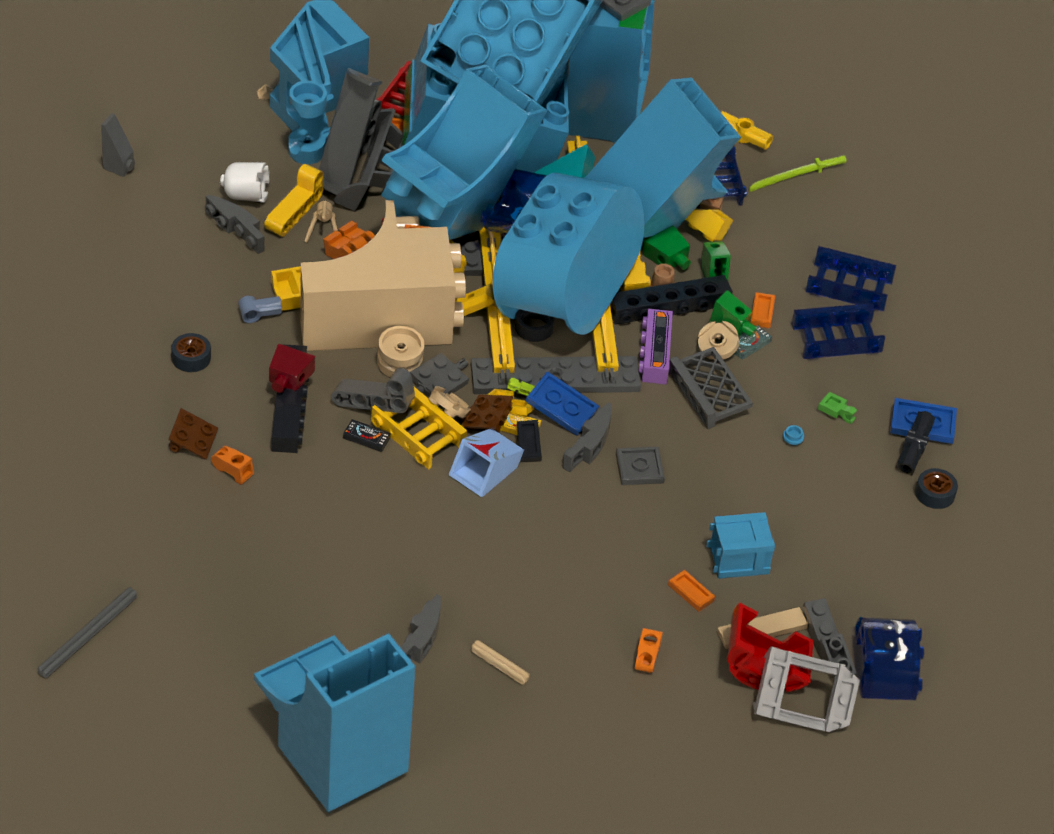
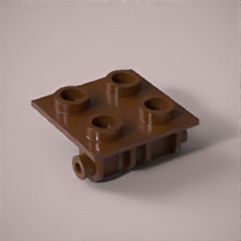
[461,395,513,433]
[168,408,218,460]

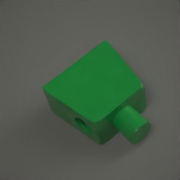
[642,225,691,270]
[701,241,731,280]
[709,290,758,337]

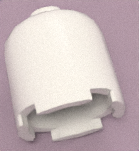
[221,162,270,202]

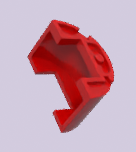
[727,603,814,692]

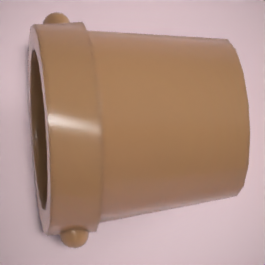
[650,264,675,287]

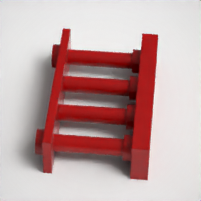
[376,61,411,116]

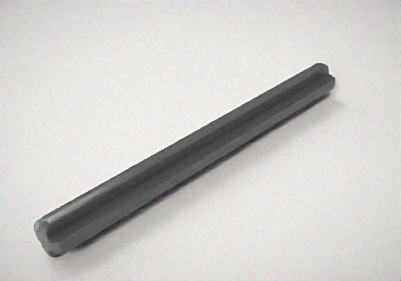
[37,587,137,678]

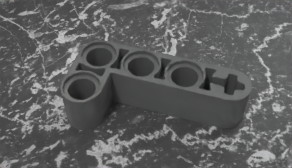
[331,368,415,413]

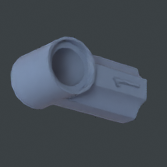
[238,296,282,323]

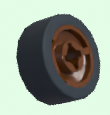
[171,333,211,372]
[915,468,958,509]

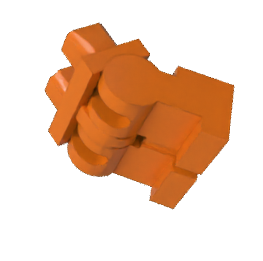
[323,221,375,259]

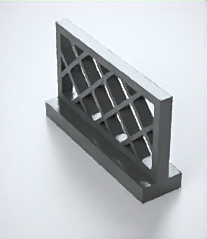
[670,347,753,429]

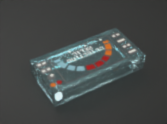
[735,325,772,360]

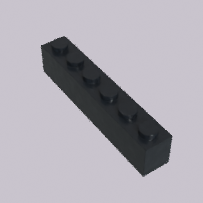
[272,344,309,453]

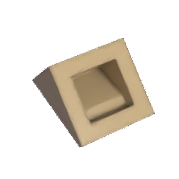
[257,84,273,100]

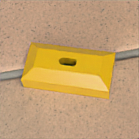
[455,284,495,316]

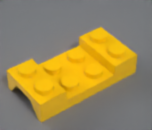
[271,266,301,311]

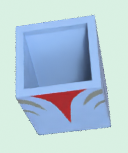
[449,429,524,497]

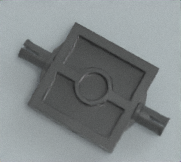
[410,353,469,397]

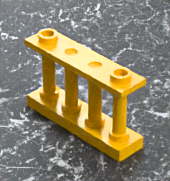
[371,387,467,470]

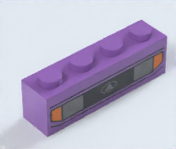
[639,309,673,384]

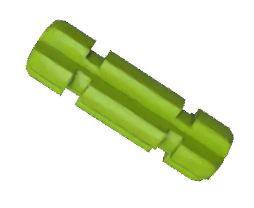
[507,377,535,396]

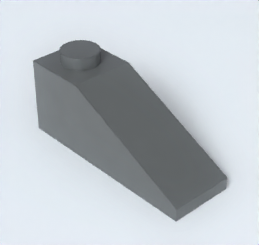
[101,113,135,177]

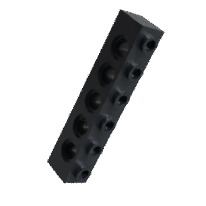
[610,275,733,325]

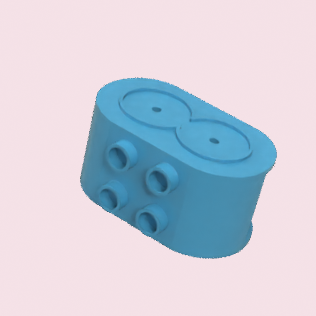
[493,173,644,335]

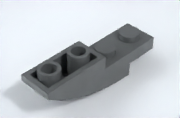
[205,195,265,254]
[563,402,612,472]
[400,594,441,663]
[803,598,857,679]

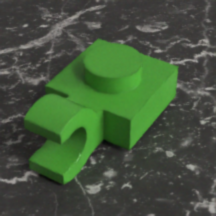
[818,392,857,424]

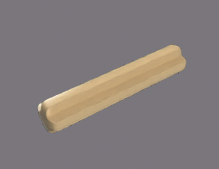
[471,640,530,685]

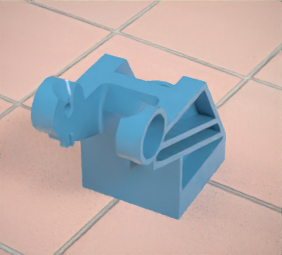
[270,0,369,164]

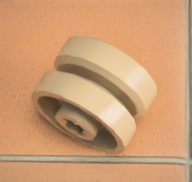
[377,326,424,377]

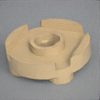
[698,321,740,361]
[429,386,471,419]

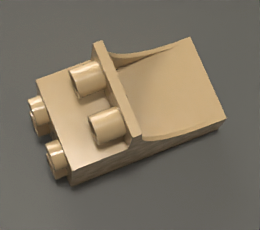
[300,200,466,351]

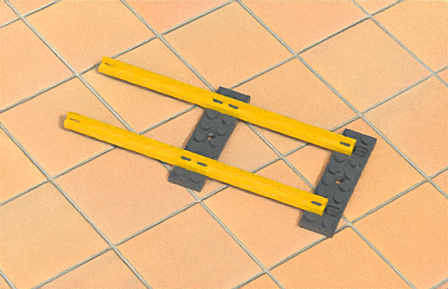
[460,136,641,394]

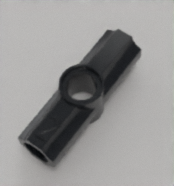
[897,411,935,473]

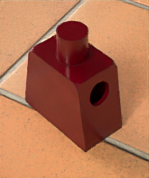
[269,344,315,393]

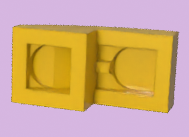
[487,389,534,416]

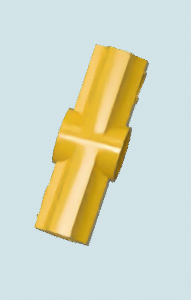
[721,111,773,150]

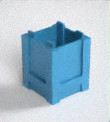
[706,512,775,579]

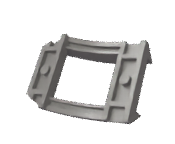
[753,647,860,732]

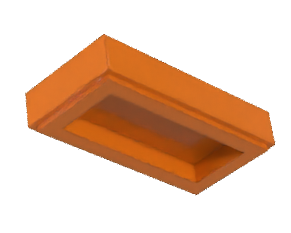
[750,292,776,328]
[668,570,715,612]

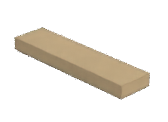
[717,607,809,649]

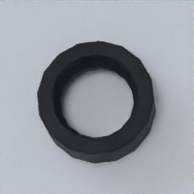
[515,309,554,342]

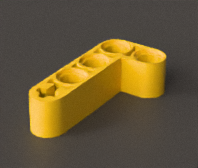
[264,164,324,237]

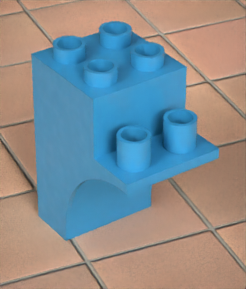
[381,65,548,240]
[585,78,741,237]
[254,634,415,812]

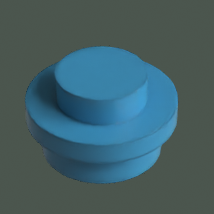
[783,425,804,445]

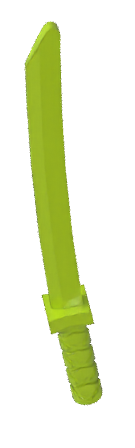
[749,155,846,192]

